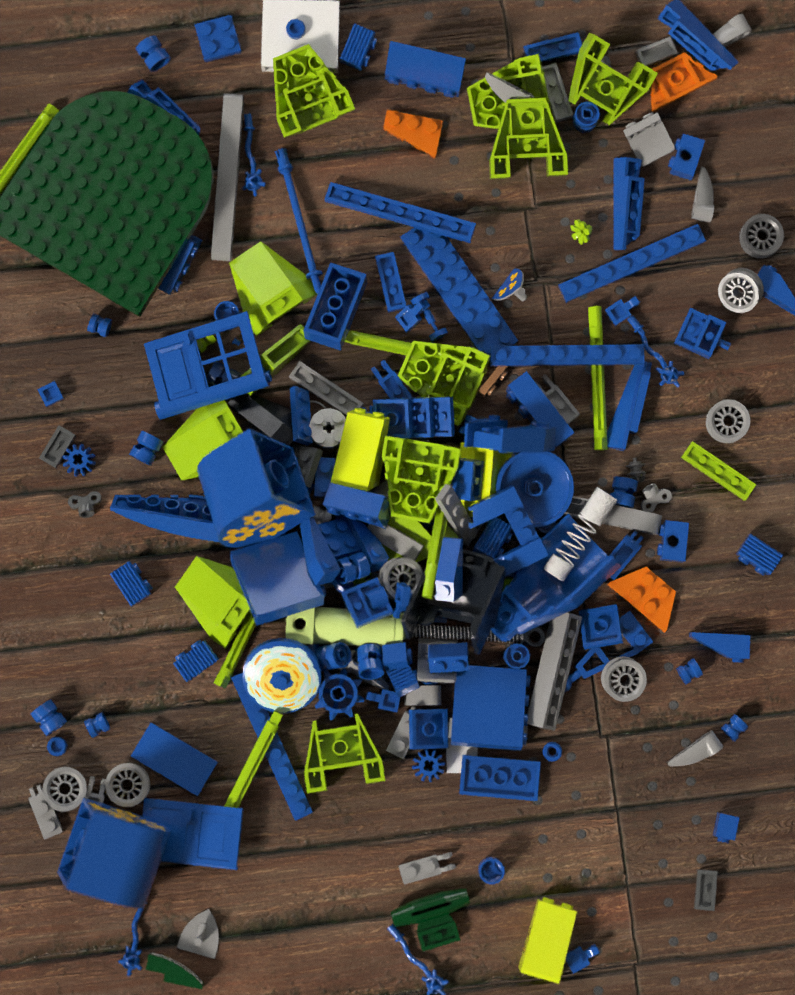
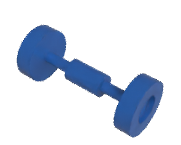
[411,292,448,342]

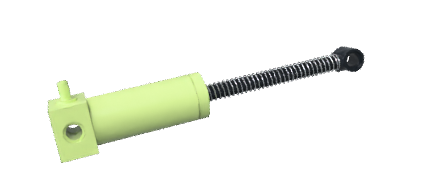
[285,607,545,647]

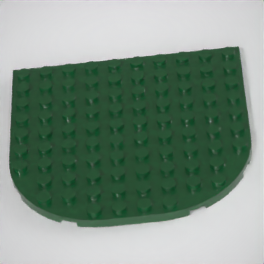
[0,91,213,317]

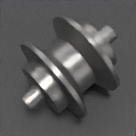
[626,458,646,481]

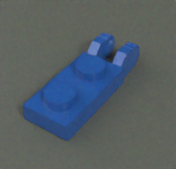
[371,360,413,399]

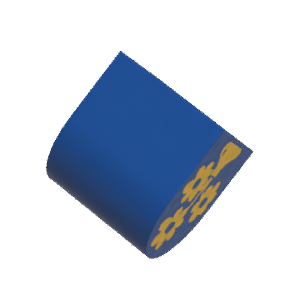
[197,429,316,548]
[57,797,171,908]

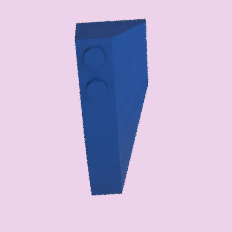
[110,495,219,542]

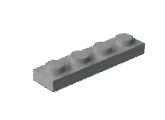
[289,361,363,416]
[435,484,478,546]

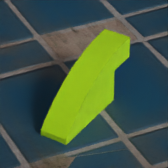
[241,324,310,396]

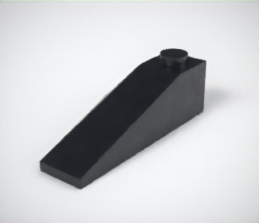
[227,393,295,447]

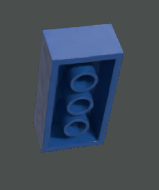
[303,262,367,351]
[506,371,574,449]

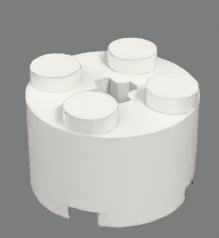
[309,408,346,450]

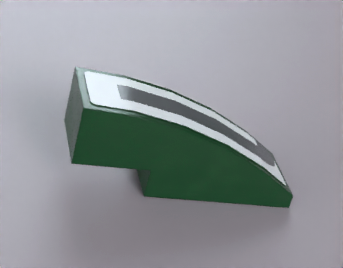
[145,952,204,989]

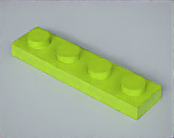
[681,441,756,501]

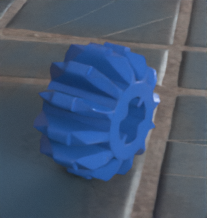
[63,444,96,477]
[412,749,445,782]

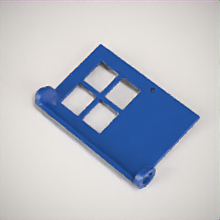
[144,311,272,420]

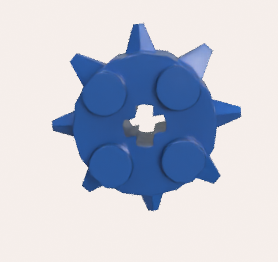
[315,668,365,720]

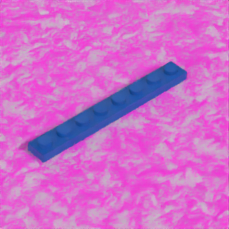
[324,182,476,243]
[558,224,706,303]
[490,344,645,366]
[231,672,313,821]

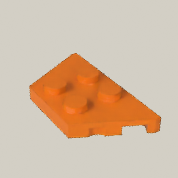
[650,53,718,112]
[607,567,676,633]

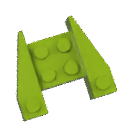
[568,33,658,125]
[304,714,386,794]

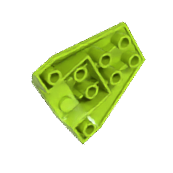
[229,241,318,336]
[163,400,243,481]
[175,556,250,649]

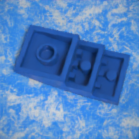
[373,397,455,438]

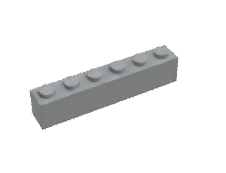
[527,613,582,731]

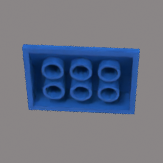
[385,41,466,98]

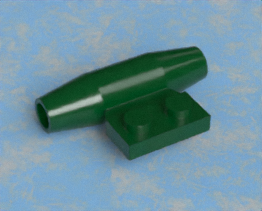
[390,888,470,952]

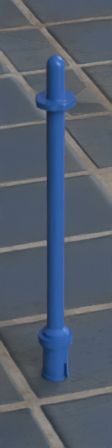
[275,148,323,293]

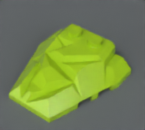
[273,44,355,138]
[467,54,551,129]
[398,341,491,426]
[382,436,462,523]

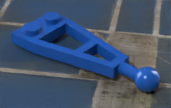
[564,611,653,692]

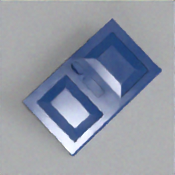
[142,798,243,870]

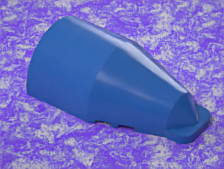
[491,514,621,642]

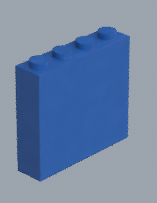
[230,531,326,625]
[451,665,530,750]

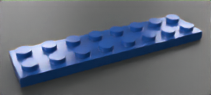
[400,227,518,355]

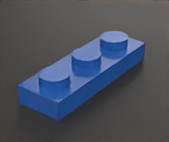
[523,32,582,63]
[375,252,406,313]
[290,386,313,446]

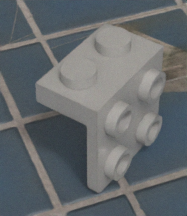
[623,112,675,166]
[417,638,458,683]

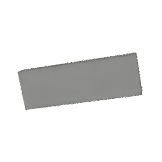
[542,63,574,123]
[367,524,424,561]

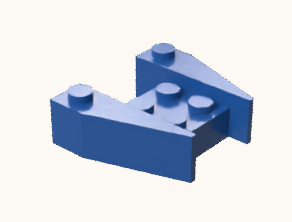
[464,415,556,453]
[300,514,389,586]

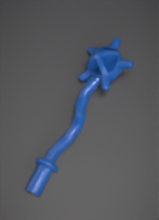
[242,114,266,197]
[627,315,684,388]
[118,902,148,976]
[387,924,449,995]

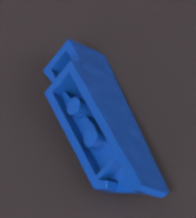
[657,0,738,70]

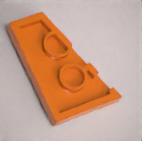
[383,110,443,159]

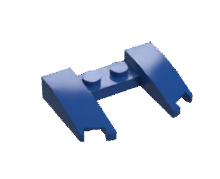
[468,484,549,576]

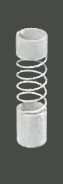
[544,487,617,581]

